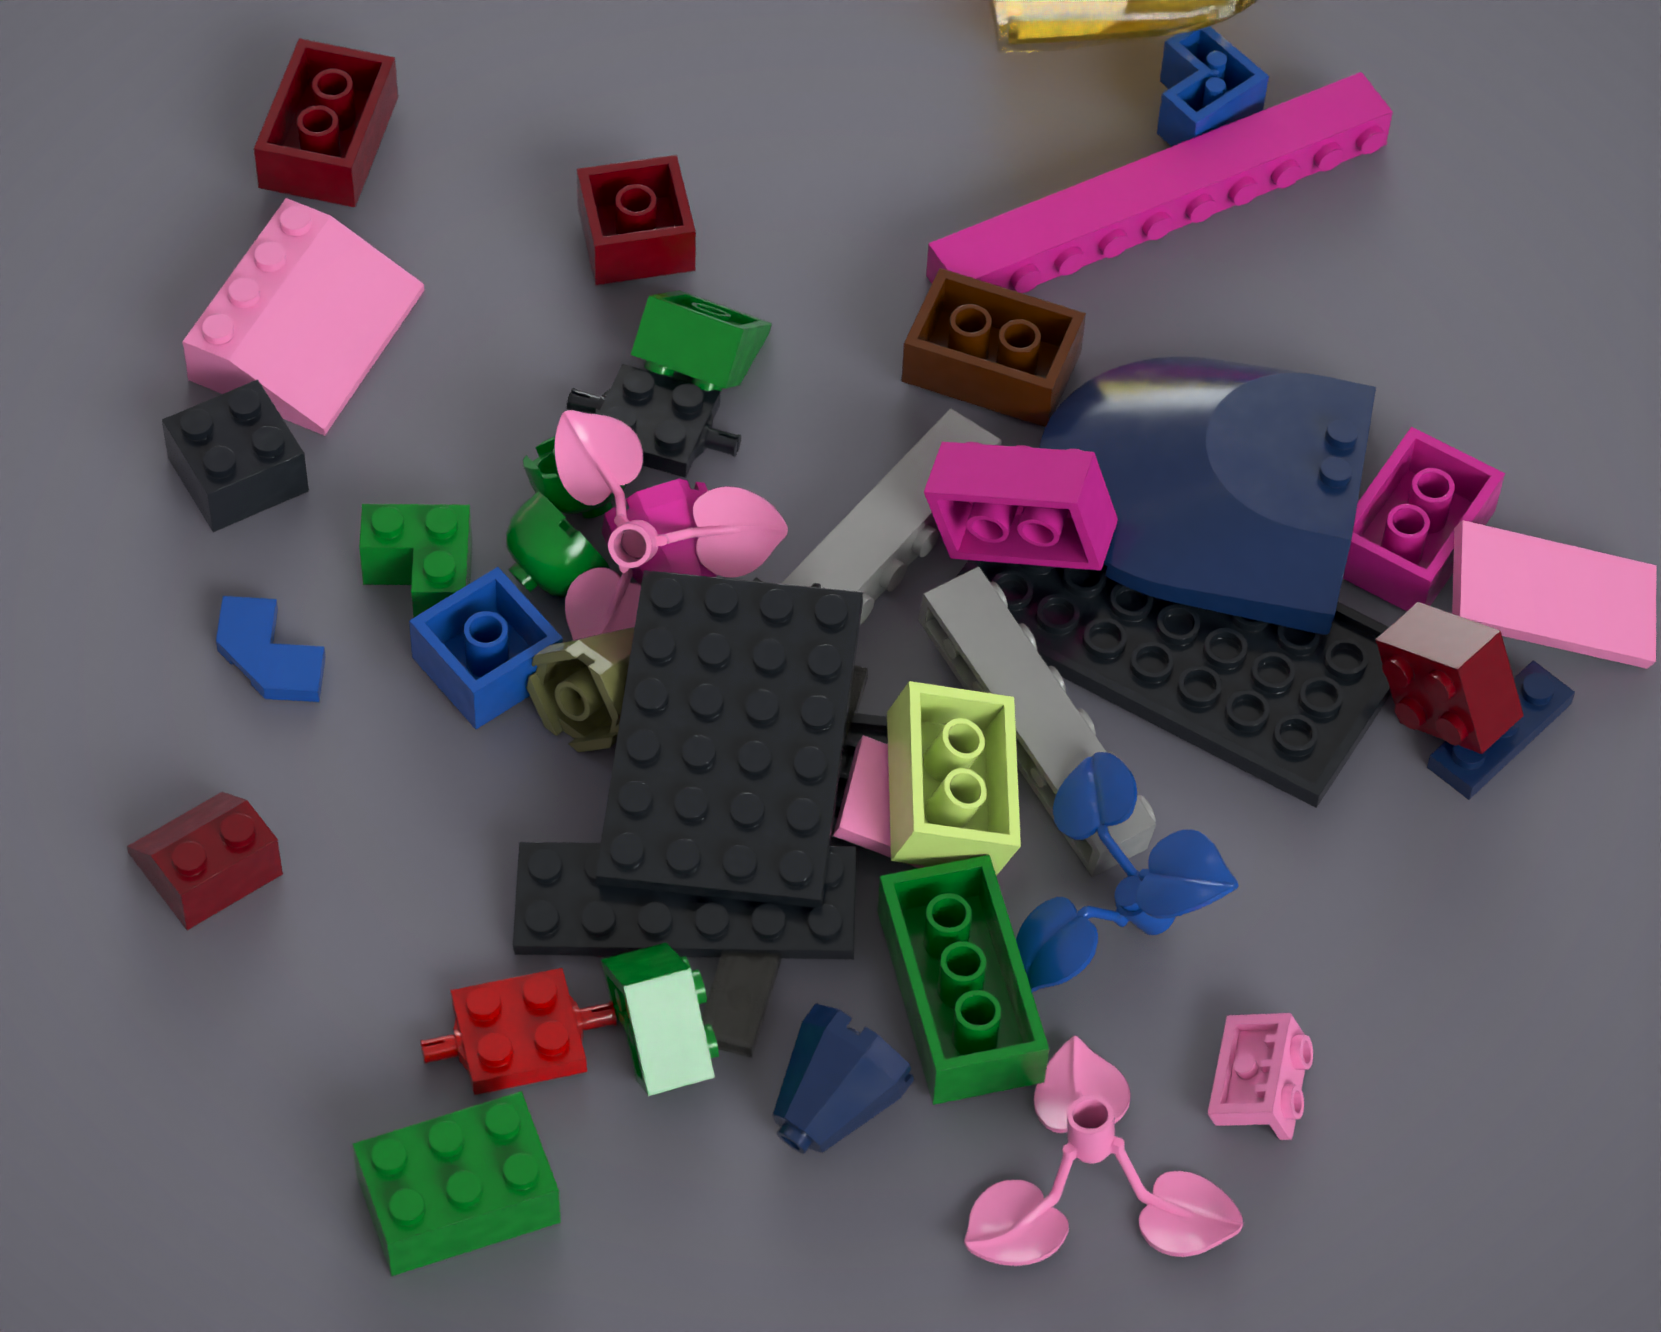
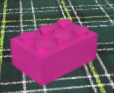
[1343,426,1505,611]
[924,441,1118,571]

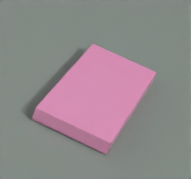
[1452,520,1656,669]

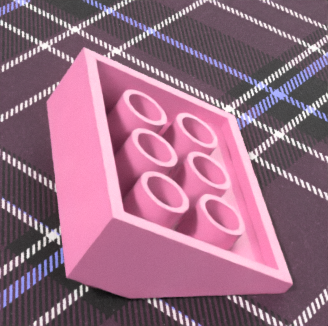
[182,198,425,436]

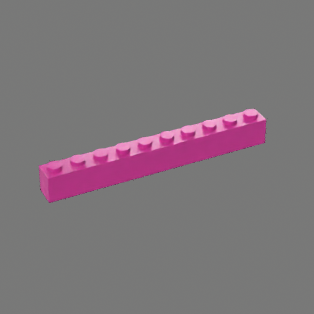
[926,72,1393,293]

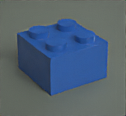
[409,567,563,729]

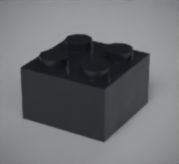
[162,379,309,532]

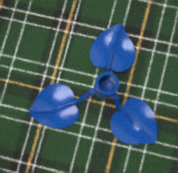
[1016,752,1239,993]

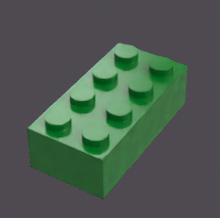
[877,855,1049,1105]

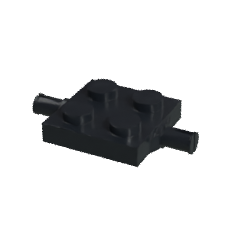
[567,364,741,478]

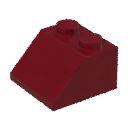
[127,792,283,930]

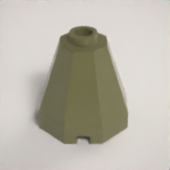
[526,627,635,752]

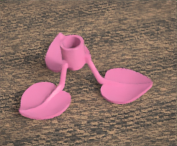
[555,410,788,640]
[964,1035,1243,1266]

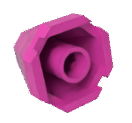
[602,479,717,584]

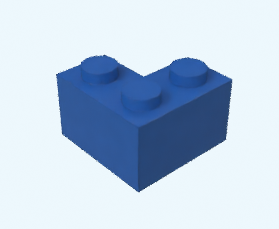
[1157,18,1269,146]

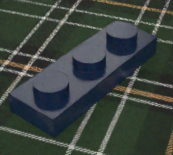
[1427,660,1575,800]

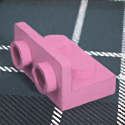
[1208,1013,1313,1140]

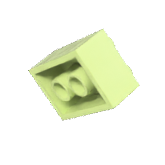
[887,681,1021,875]

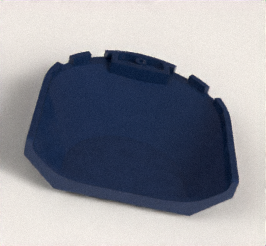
[1039,357,1376,635]

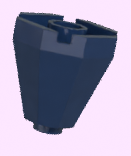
[772,1003,914,1154]

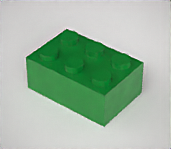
[352,1091,561,1276]

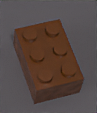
[901,268,1086,427]

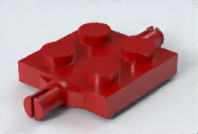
[420,968,617,1095]

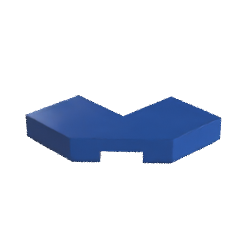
[216,596,326,702]

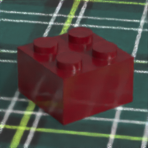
[577,155,696,285]
[1375,602,1524,754]

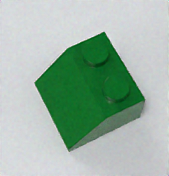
[630,290,772,391]

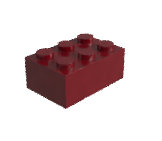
[254,38,398,208]

